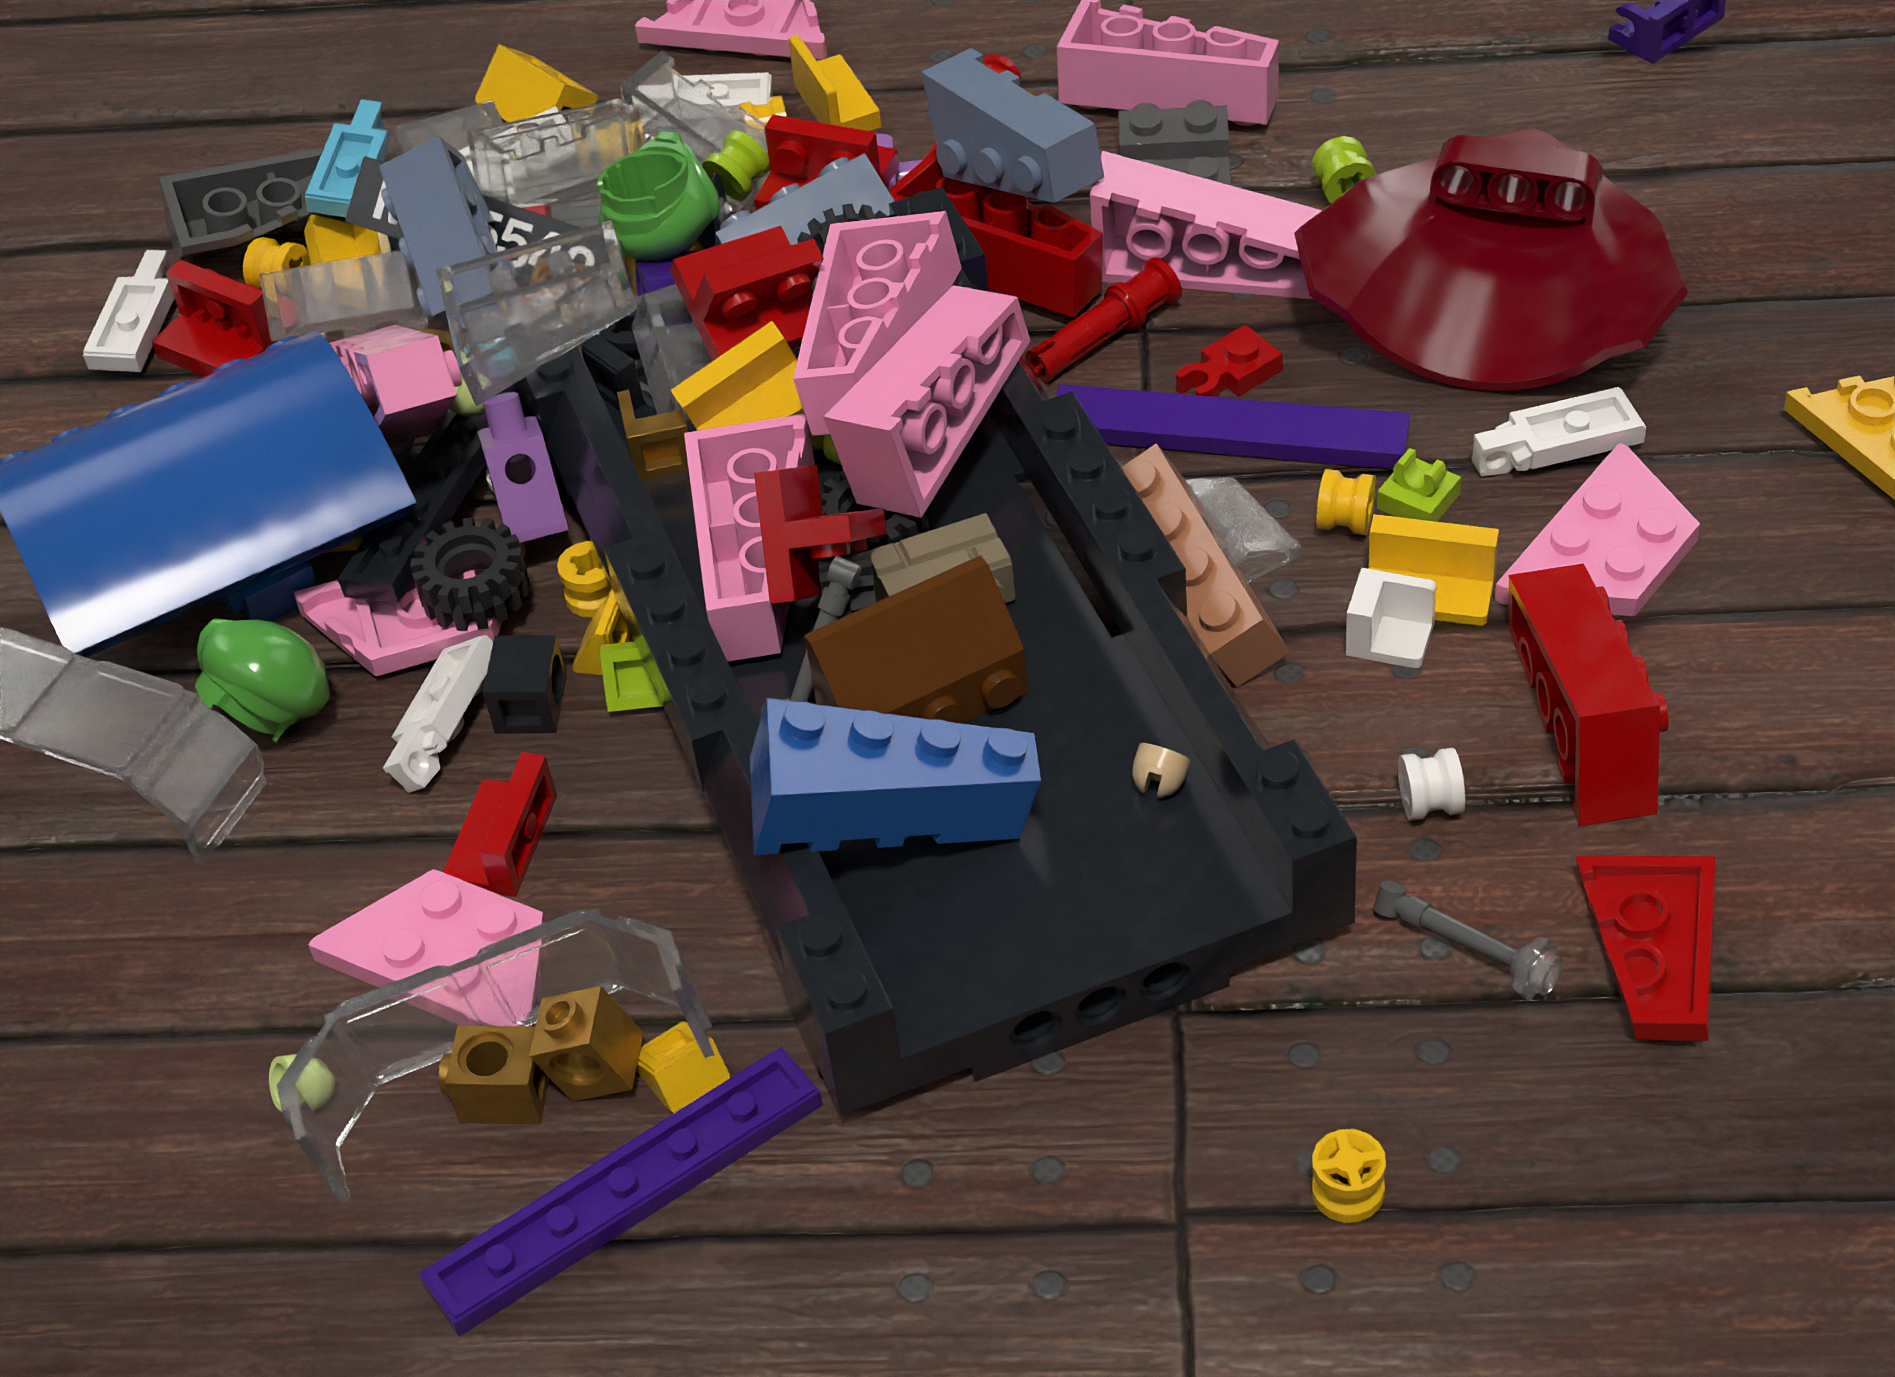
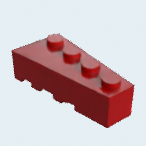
[888,149,1103,318]
[1509,563,1669,826]

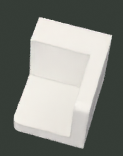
[1346,568,1436,668]

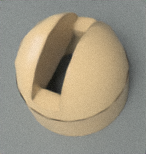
[1132,743,1191,798]

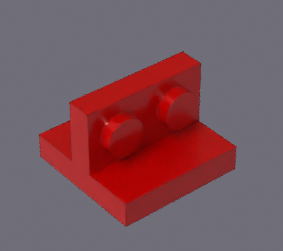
[754,114,899,210]
[669,225,824,361]
[151,260,311,377]
[754,465,887,604]

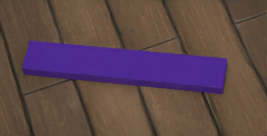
[1056,384,1410,469]
[418,1046,823,1337]

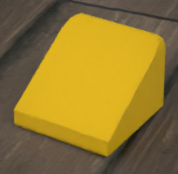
[572,589,631,675]
[636,1021,730,1113]

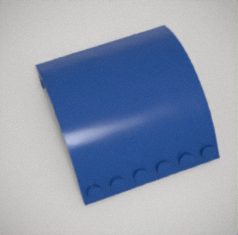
[0,330,417,664]

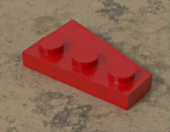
[1575,855,1717,1041]

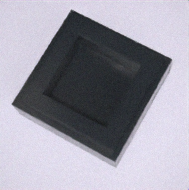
[581,334,645,411]

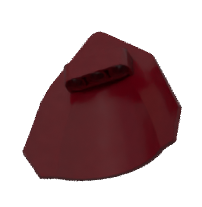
[1294,129,1689,391]

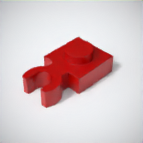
[1176,325,1283,397]

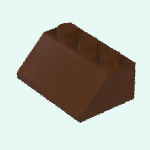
[805,555,1029,724]

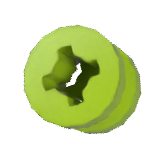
[702,130,771,201]
[1312,136,1377,203]

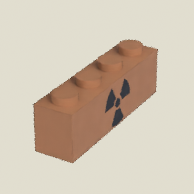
[1121,444,1290,687]

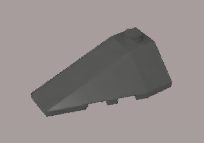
[159,148,324,261]

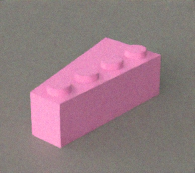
[1057,0,1279,126]
[1090,151,1322,299]
[793,211,962,436]
[823,285,1031,518]
[329,325,462,446]
[684,414,815,661]

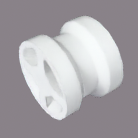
[1398,748,1466,821]

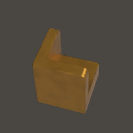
[617,390,689,480]

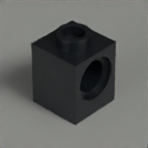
[483,635,567,734]

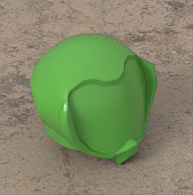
[597,131,720,261]
[195,618,330,743]

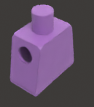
[478,392,569,543]

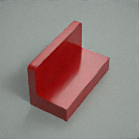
[443,752,557,897]

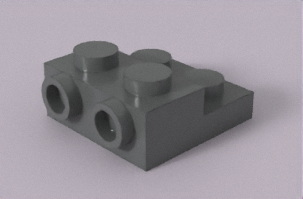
[1119,100,1231,185]

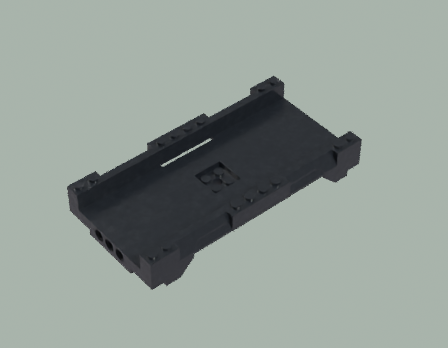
[503,187,1357,1116]

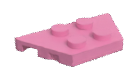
[635,0,827,60]
[1495,443,1700,617]
[294,542,526,676]
[308,869,548,1026]

